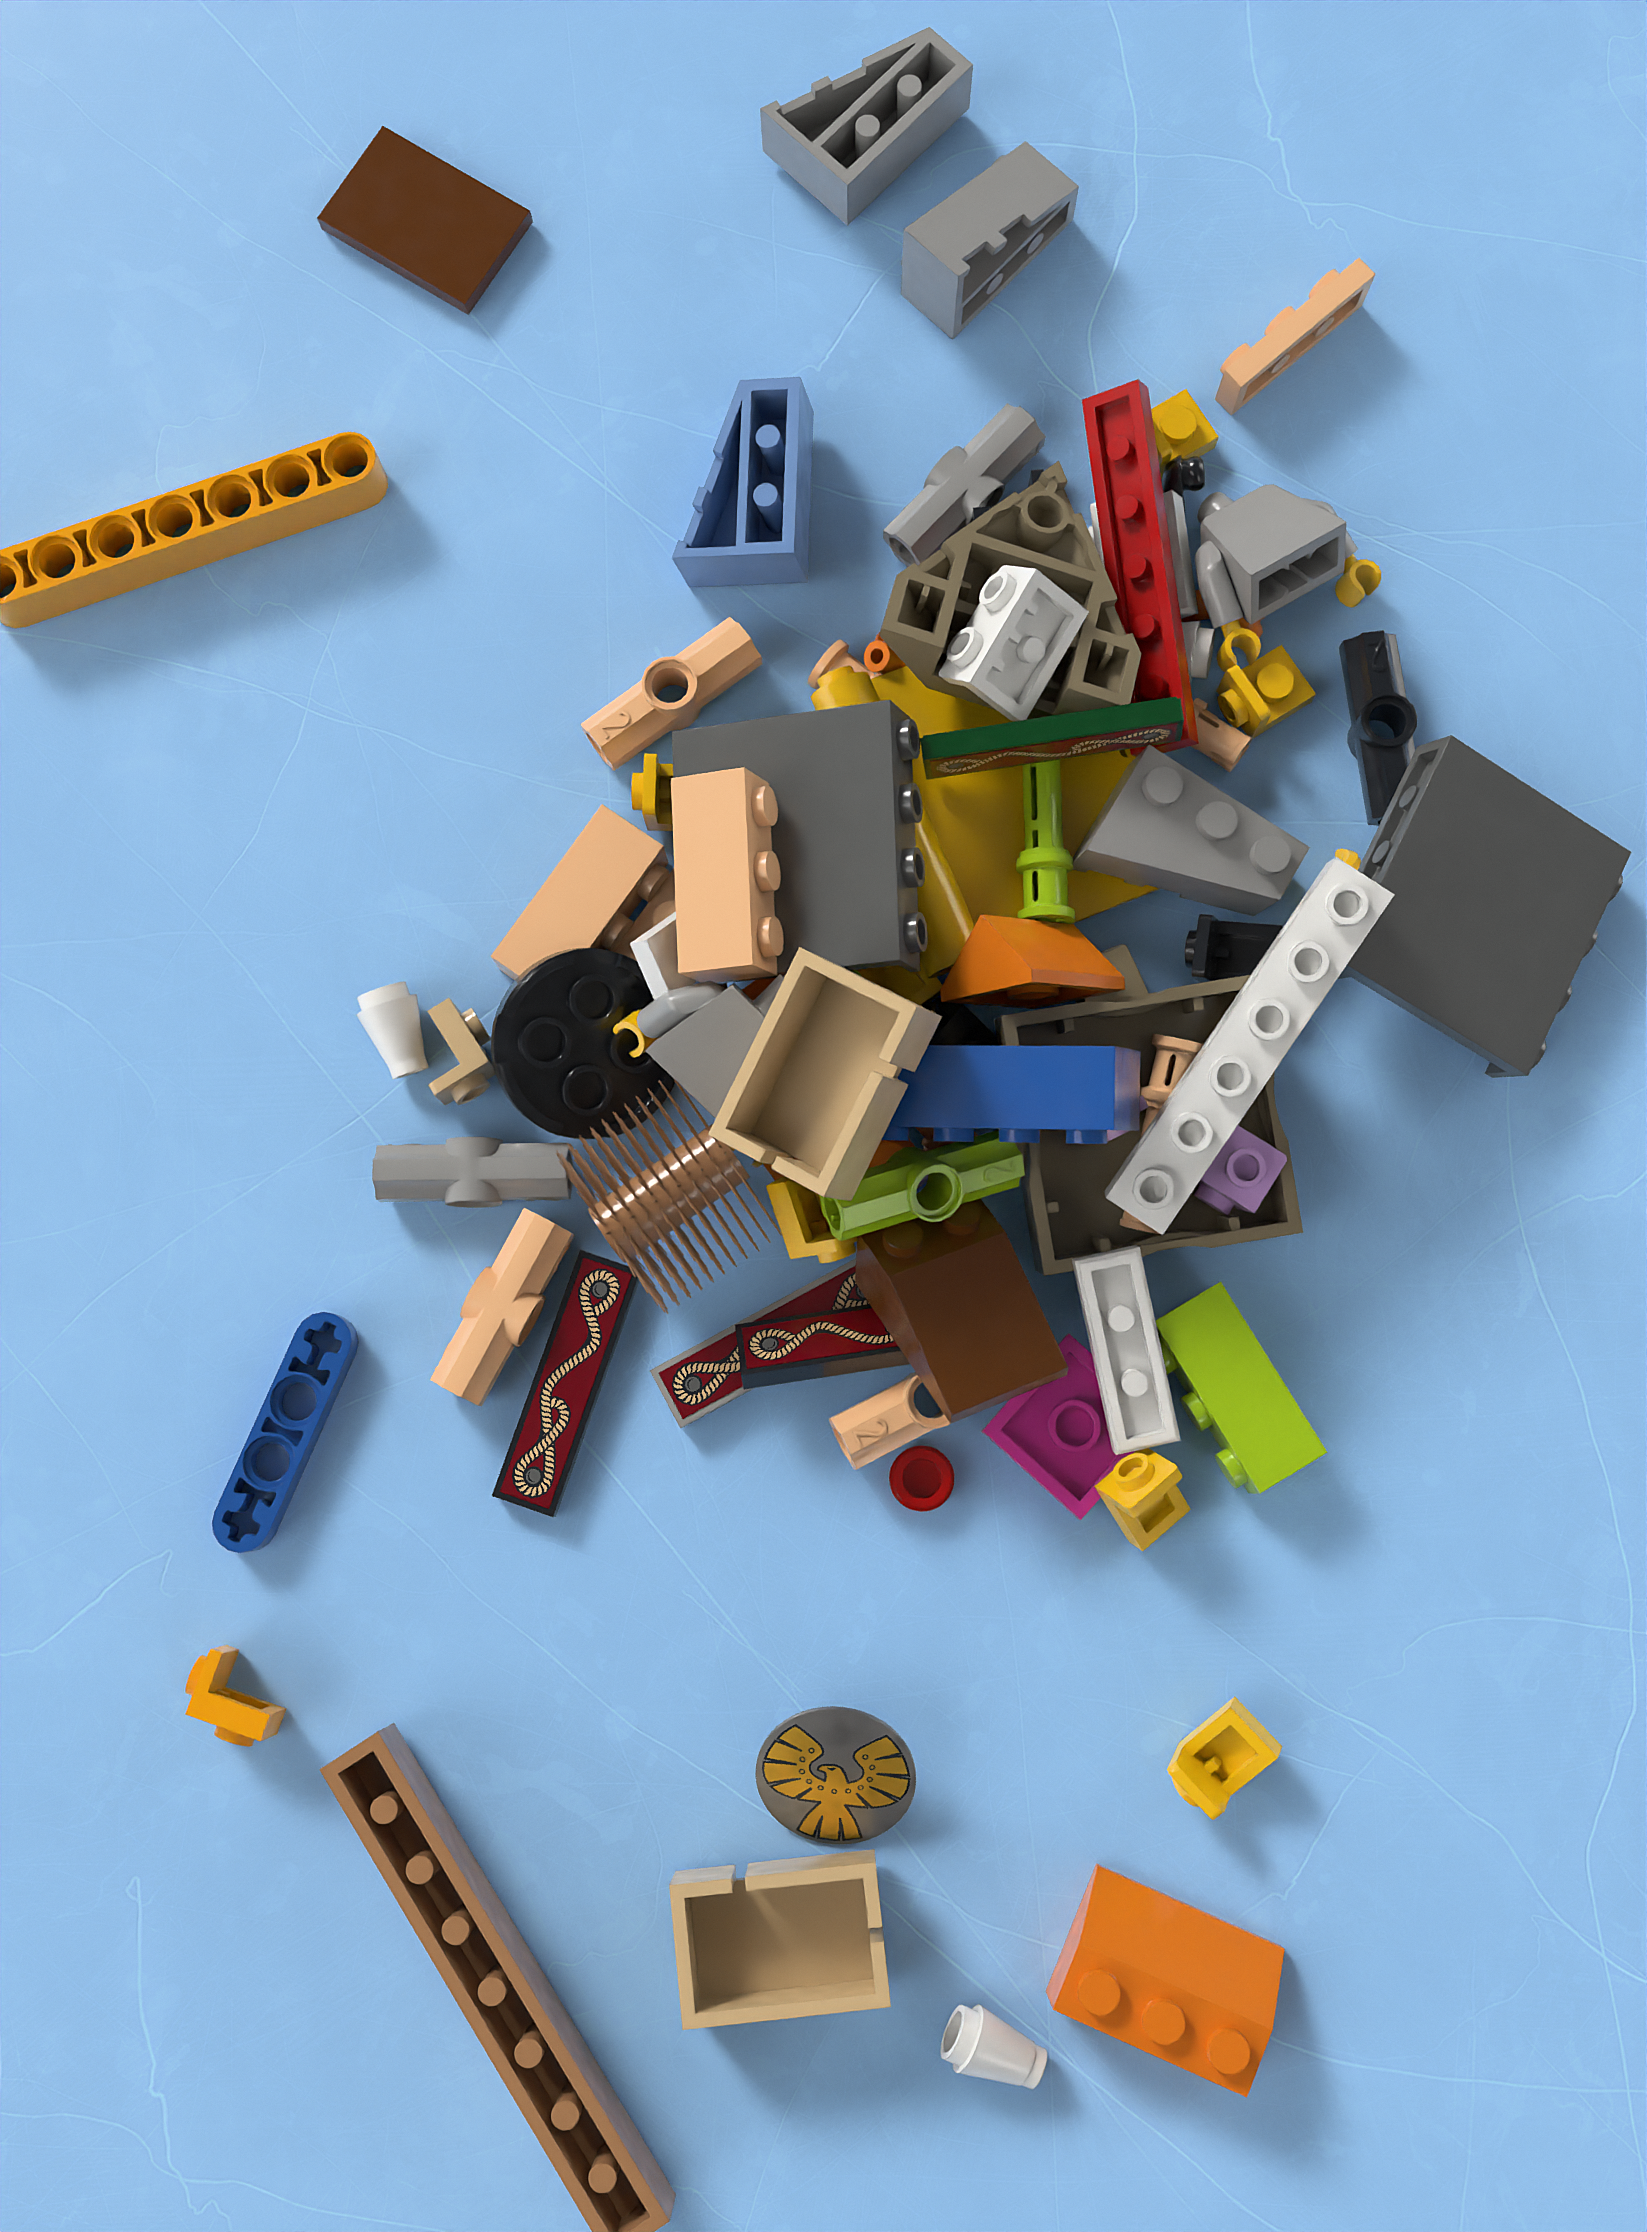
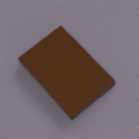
[317,126,533,315]

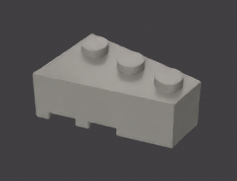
[760,27,973,226]
[901,141,1079,340]
[1073,745,1310,916]

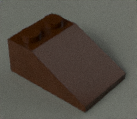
[855,1198,1068,1424]

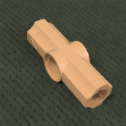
[580,617,762,771]
[430,1208,575,1406]
[828,1372,950,1470]

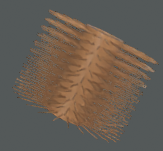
[556,1078,782,1314]

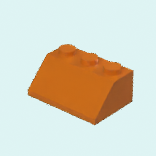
[1046,1863,1285,2097]

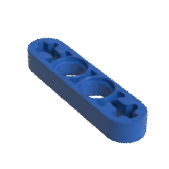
[212,1312,359,1553]

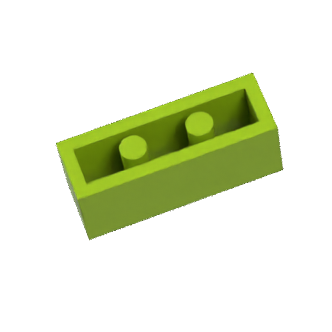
[1155,1281,1328,1494]

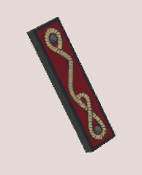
[492,1250,639,1517]
[735,1304,910,1390]

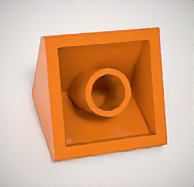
[940,914,1125,1009]

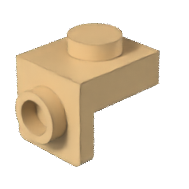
[427,998,496,1105]

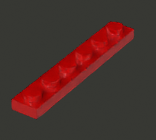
[1082,379,1199,757]

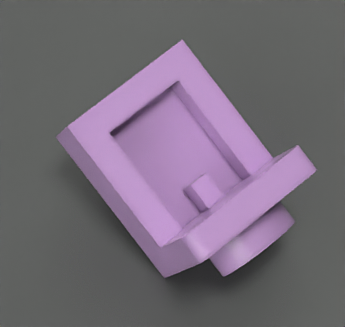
[1194,1125,1287,1216]

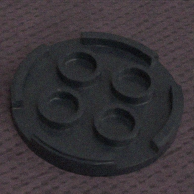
[491,948,675,1139]

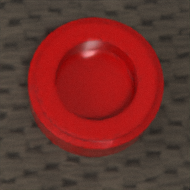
[889,1446,954,1512]

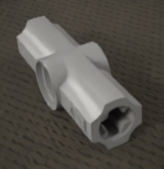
[883,403,1046,567]
[372,1137,573,1208]

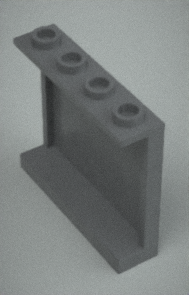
[672,700,928,989]
[1338,735,1631,1078]

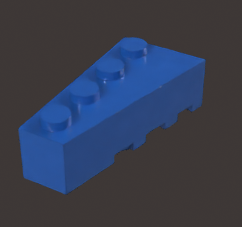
[882,1045,1140,1144]

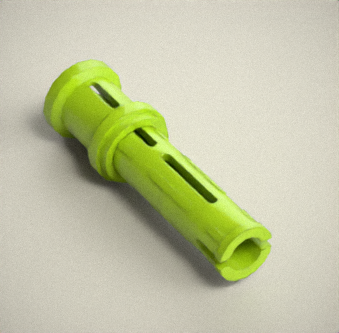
[1016,760,1075,924]

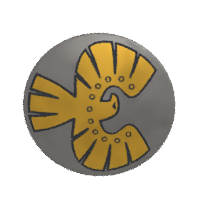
[756,1706,916,1844]

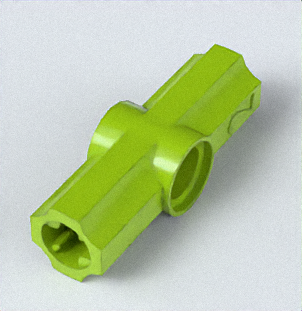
[820,1130,1025,1241]

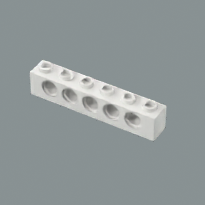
[1104,857,1395,1235]

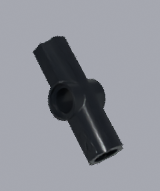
[1339,630,1417,826]

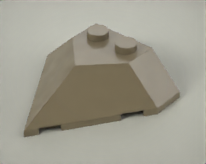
[879,461,1141,720]

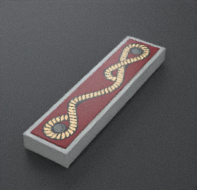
[650,1258,869,1428]

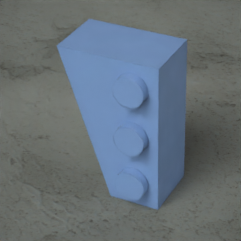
[672,377,814,588]

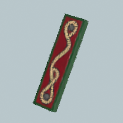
[920,697,1184,780]

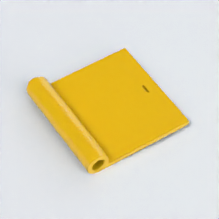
[810,665,1160,979]

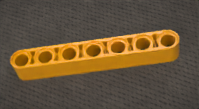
[0,432,388,628]

